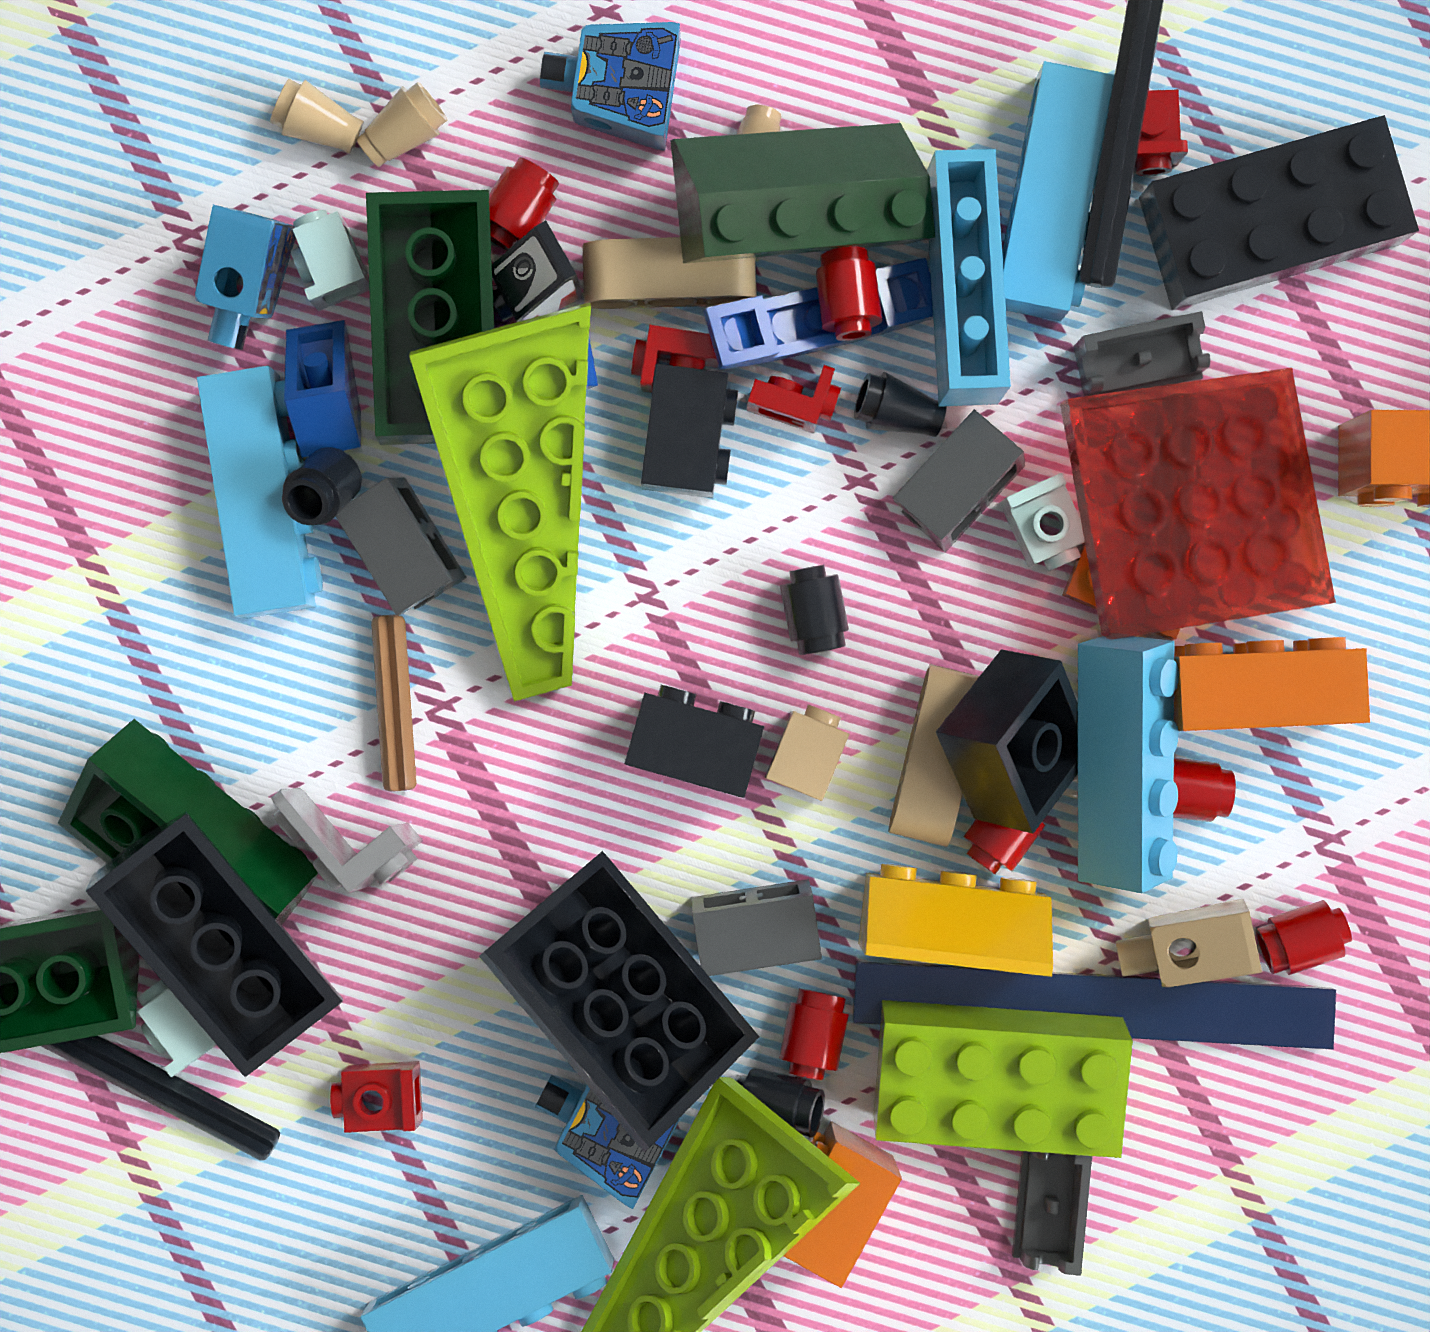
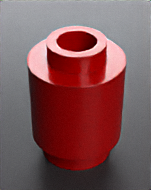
[489,157,559,251]
[816,246,882,341]
[1173,758,1236,822]
[963,819,1046,875]
[1256,900,1352,975]
[779,988,849,1080]

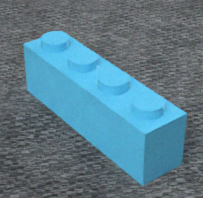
[1002,61,1114,321]
[927,149,1011,407]
[197,366,323,619]
[1078,634,1179,894]
[360,1195,614,1332]

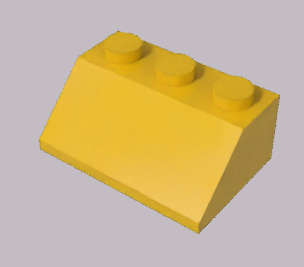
[858,864,1053,977]

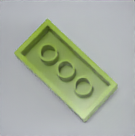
[873,1000,1133,1158]

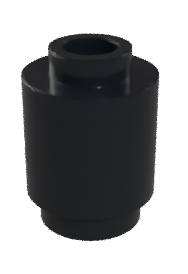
[282,447,362,525]
[780,564,849,655]
[737,1068,825,1138]

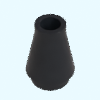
[854,372,947,437]

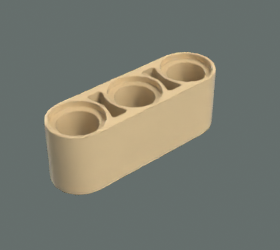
[582,237,757,309]
[888,664,979,847]

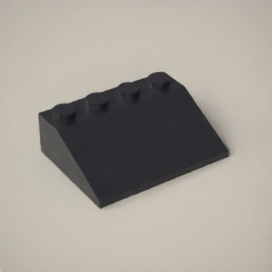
[479,851,760,1152]

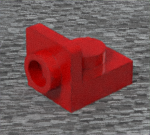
[1135,89,1188,176]
[631,324,718,393]
[747,365,842,433]

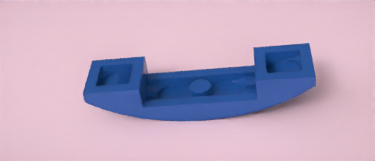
[703,257,933,369]

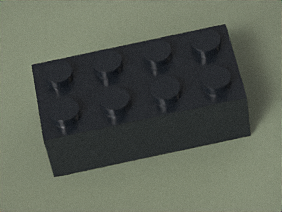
[1139,115,1419,311]

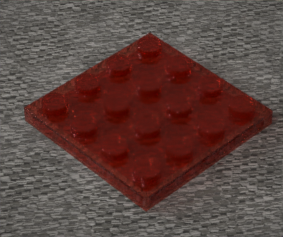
[1060,367,1336,640]

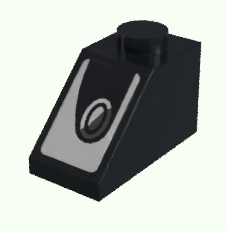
[492,220,584,322]

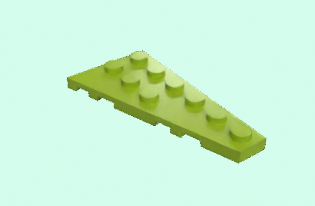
[409,302,591,702]
[581,1077,860,1332]

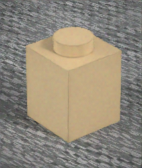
[765,704,849,801]

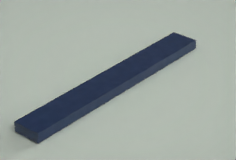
[852,961,1337,1050]

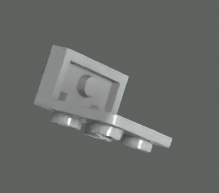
[271,788,423,893]

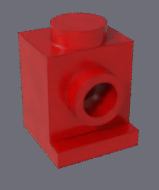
[330,1061,423,1133]

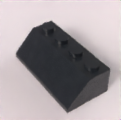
[85,811,343,1077]

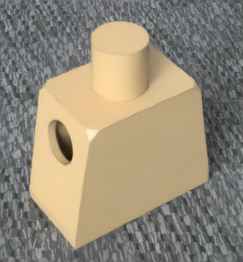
[1116,899,1262,987]

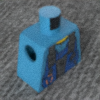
[540,22,681,151]
[195,204,296,350]
[535,1074,681,1209]

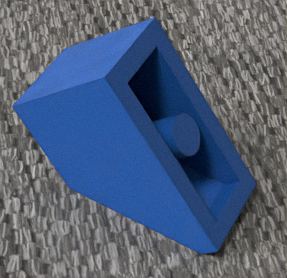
[284,320,361,458]

